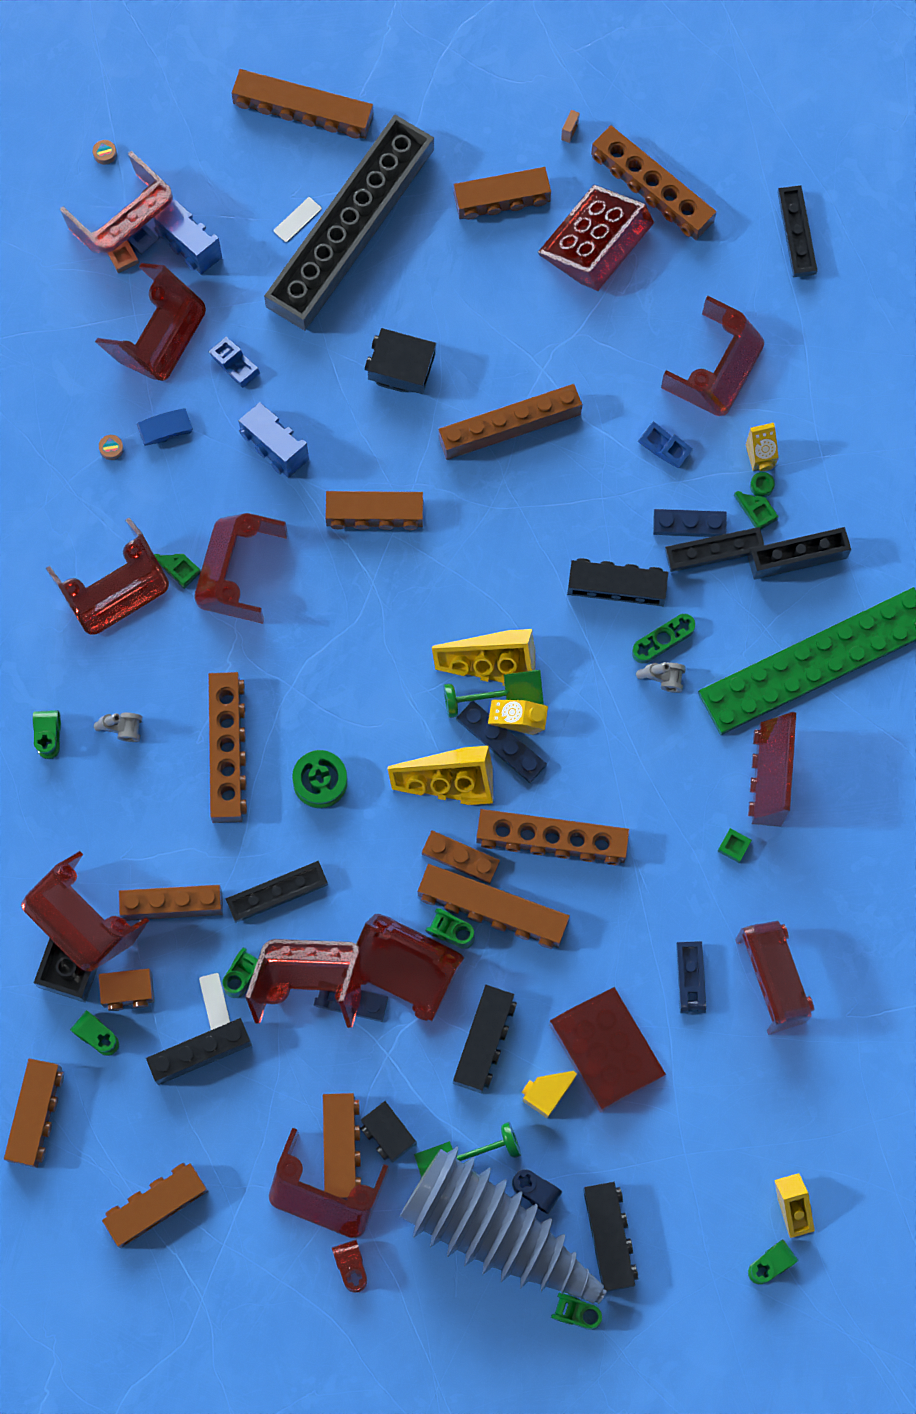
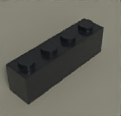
[748,527,851,580]
[567,558,668,607]
[453,984,517,1094]
[146,1018,252,1085]
[583,1181,638,1292]

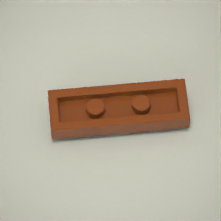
[422,830,500,884]

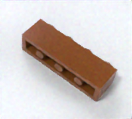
[454,167,551,220]
[325,491,423,530]
[119,885,223,921]
[4,1058,64,1168]
[323,1093,361,1200]
[102,1163,209,1248]

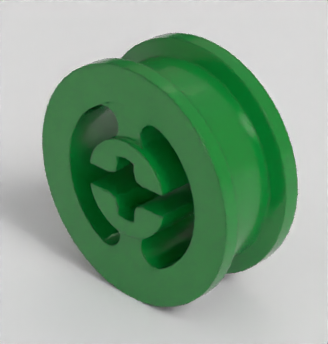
[292,750,347,808]

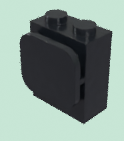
[365,328,436,394]

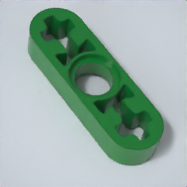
[632,614,695,663]

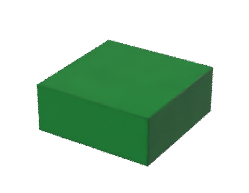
[718,828,752,863]

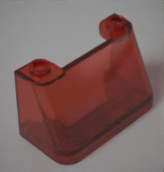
[342,914,464,1021]

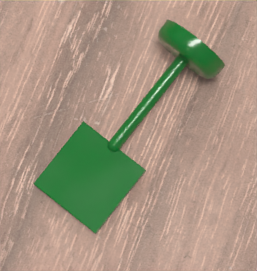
[444,669,544,718]
[414,1122,521,1177]

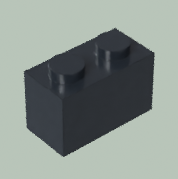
[360,1101,417,1163]

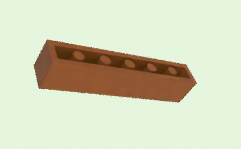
[231,69,374,139]
[438,384,582,460]
[417,864,570,949]

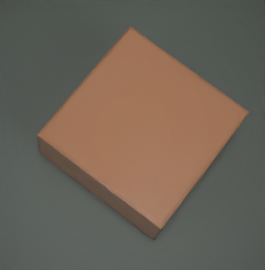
[561,110,580,143]
[106,240,139,273]

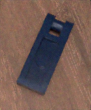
[676,941,706,1013]
[314,980,388,1022]

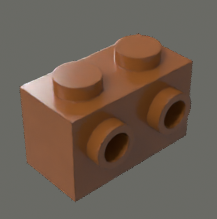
[99,968,154,1011]

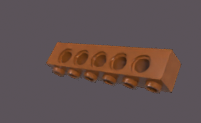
[591,125,717,240]
[208,672,247,823]
[476,809,629,865]

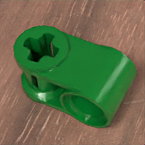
[33,710,61,759]
[425,908,475,949]
[223,947,265,998]
[70,1010,119,1056]
[748,1239,799,1285]
[550,1292,602,1330]

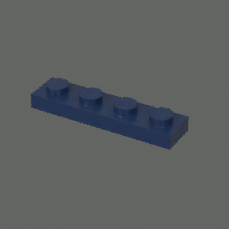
[456,701,547,783]

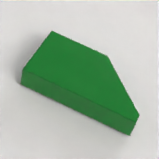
[734,491,779,530]
[152,554,201,589]

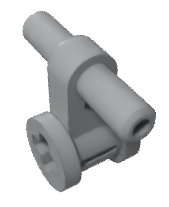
[636,662,686,693]
[94,713,143,742]

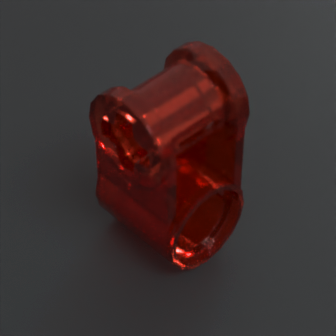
[332,1240,367,1293]

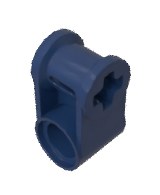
[512,1169,562,1214]

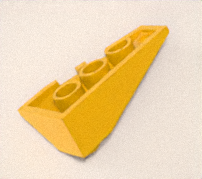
[432,629,536,686]
[387,746,493,805]

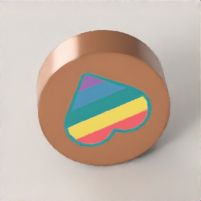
[92,140,117,165]
[99,435,124,460]

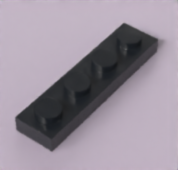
[777,185,817,278]
[665,527,764,572]
[225,860,328,923]

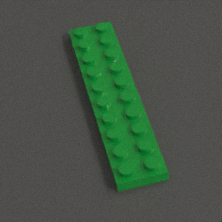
[698,587,916,735]

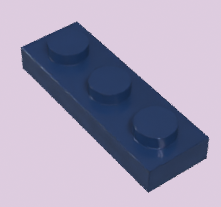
[653,509,727,537]

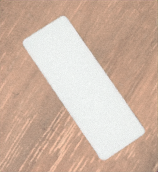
[274,197,322,242]
[199,973,230,1030]

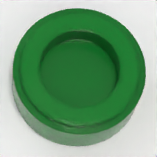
[750,472,775,497]

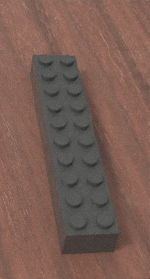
[264,115,434,331]

